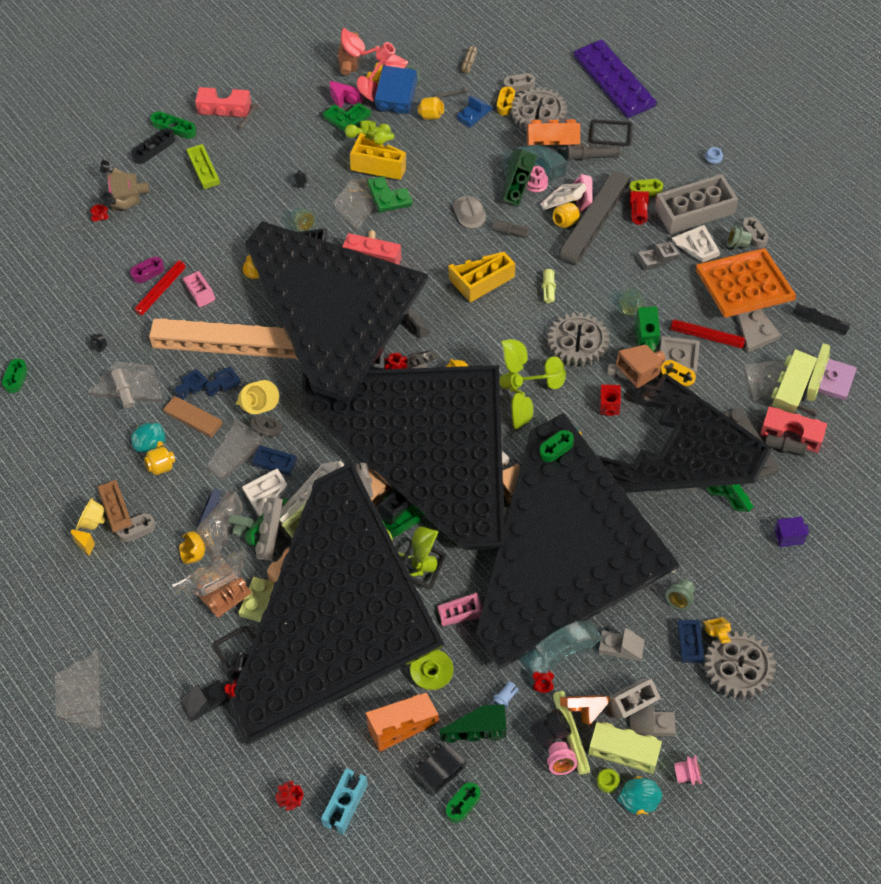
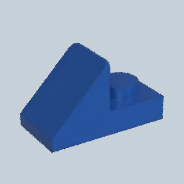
[457,96,492,128]

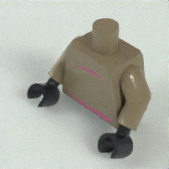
[100,159,150,211]

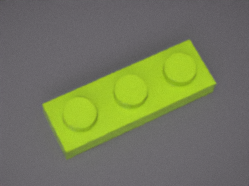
[186,144,220,189]

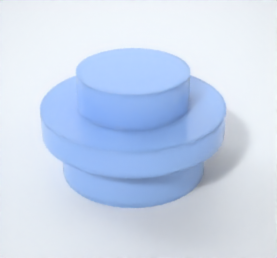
[705,147,723,164]

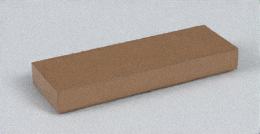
[163,396,223,438]
[97,480,133,532]

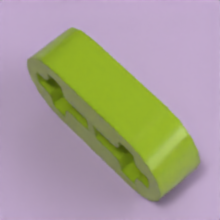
[629,179,663,197]

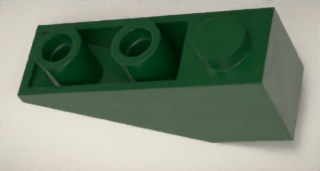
[503,149,537,207]
[440,704,507,743]

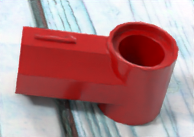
[630,191,649,225]

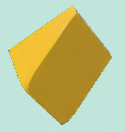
[70,529,95,556]

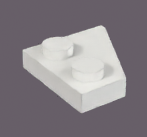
[540,183,587,210]
[672,225,720,262]
[242,468,287,517]

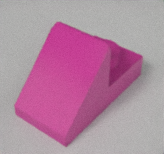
[330,81,363,108]

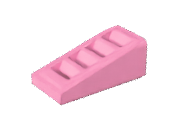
[572,174,592,213]
[183,271,215,307]
[437,593,483,626]

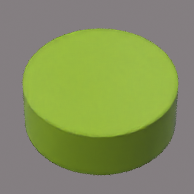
[597,769,620,793]

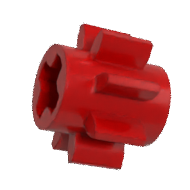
[384,352,407,369]
[275,781,304,811]

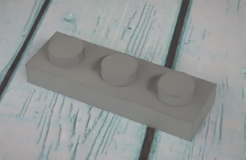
[256,498,283,561]

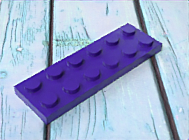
[574,39,657,119]

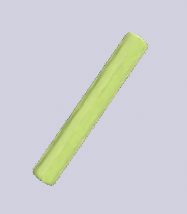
[553,691,590,775]

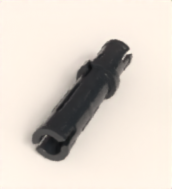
[792,302,851,335]

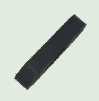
[131,128,175,164]

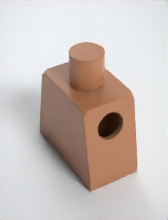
[338,32,361,75]
[616,345,665,388]

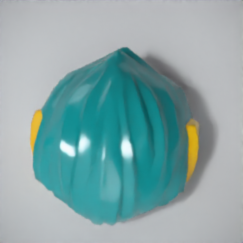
[131,423,166,453]
[617,777,663,815]

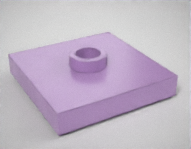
[818,359,857,401]

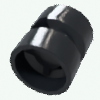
[530,709,572,749]

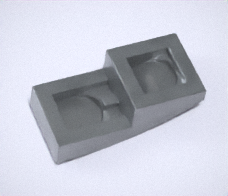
[636,241,680,270]

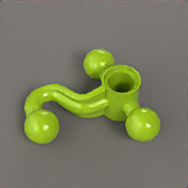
[345,121,395,145]

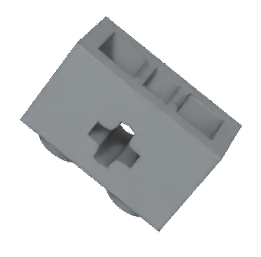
[608,678,661,718]

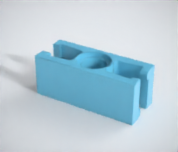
[321,768,368,835]

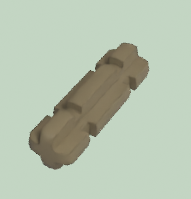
[461,46,477,73]

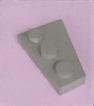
[736,309,781,353]

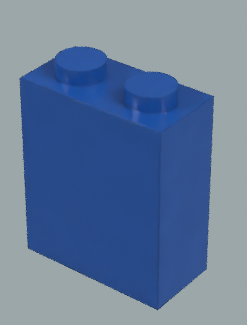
[374,65,418,114]

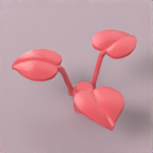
[341,28,408,102]

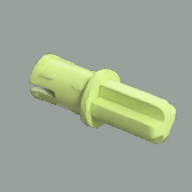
[542,269,556,304]

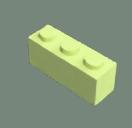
[771,349,817,414]
[588,722,662,774]

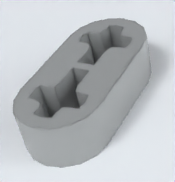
[504,73,535,92]
[742,217,768,248]
[116,513,156,542]

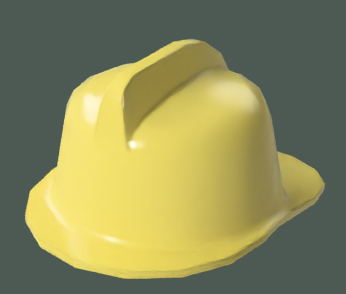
[236,380,279,414]
[76,497,105,530]

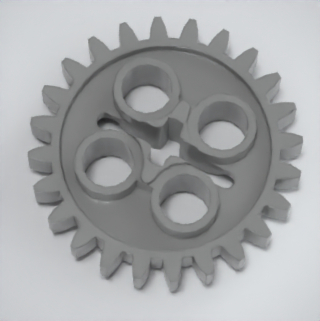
[511,87,567,131]
[547,312,610,367]
[704,631,776,700]

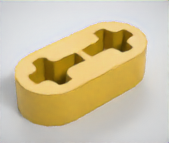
[497,87,515,116]
[661,360,696,387]

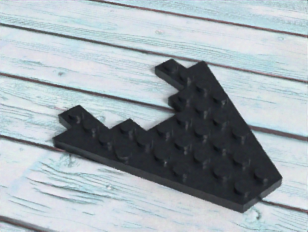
[597,373,771,493]

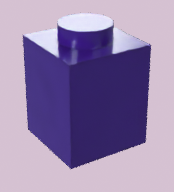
[774,516,809,547]

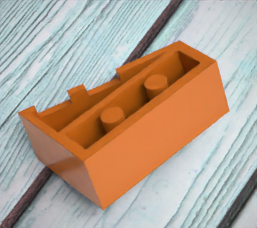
[527,119,580,145]
[366,693,439,752]

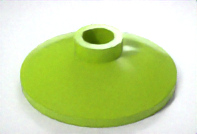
[410,650,454,690]

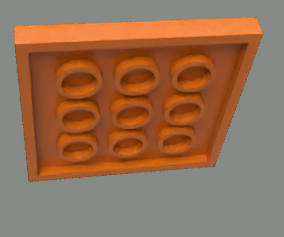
[696,248,796,318]

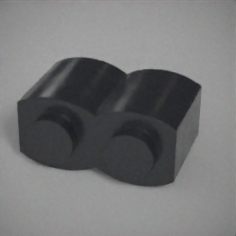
[414,743,466,796]

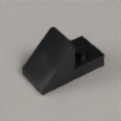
[181,680,230,721]

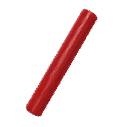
[134,260,186,316]
[670,319,745,348]

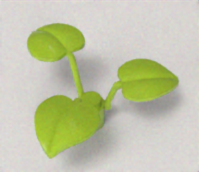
[500,339,566,429]
[387,527,438,577]

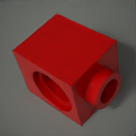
[600,384,621,416]

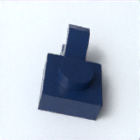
[205,366,241,397]
[174,369,208,400]

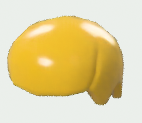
[179,531,206,565]

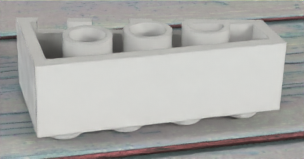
[278,461,344,538]

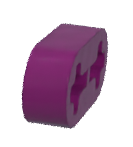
[130,257,164,283]

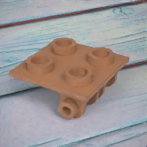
[196,568,252,618]

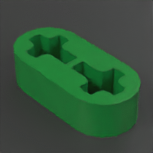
[2,359,28,393]
[540,430,574,462]
[446,782,481,823]

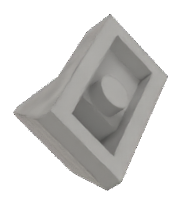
[599,628,645,661]
[629,706,676,737]

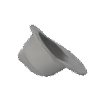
[453,196,486,229]

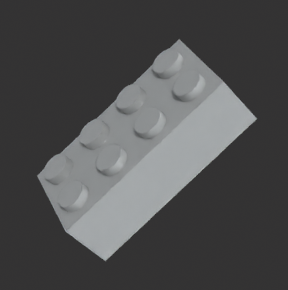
[655,174,738,234]

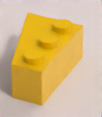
[350,133,406,180]
[448,252,515,303]

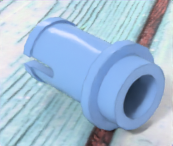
[492,681,519,708]

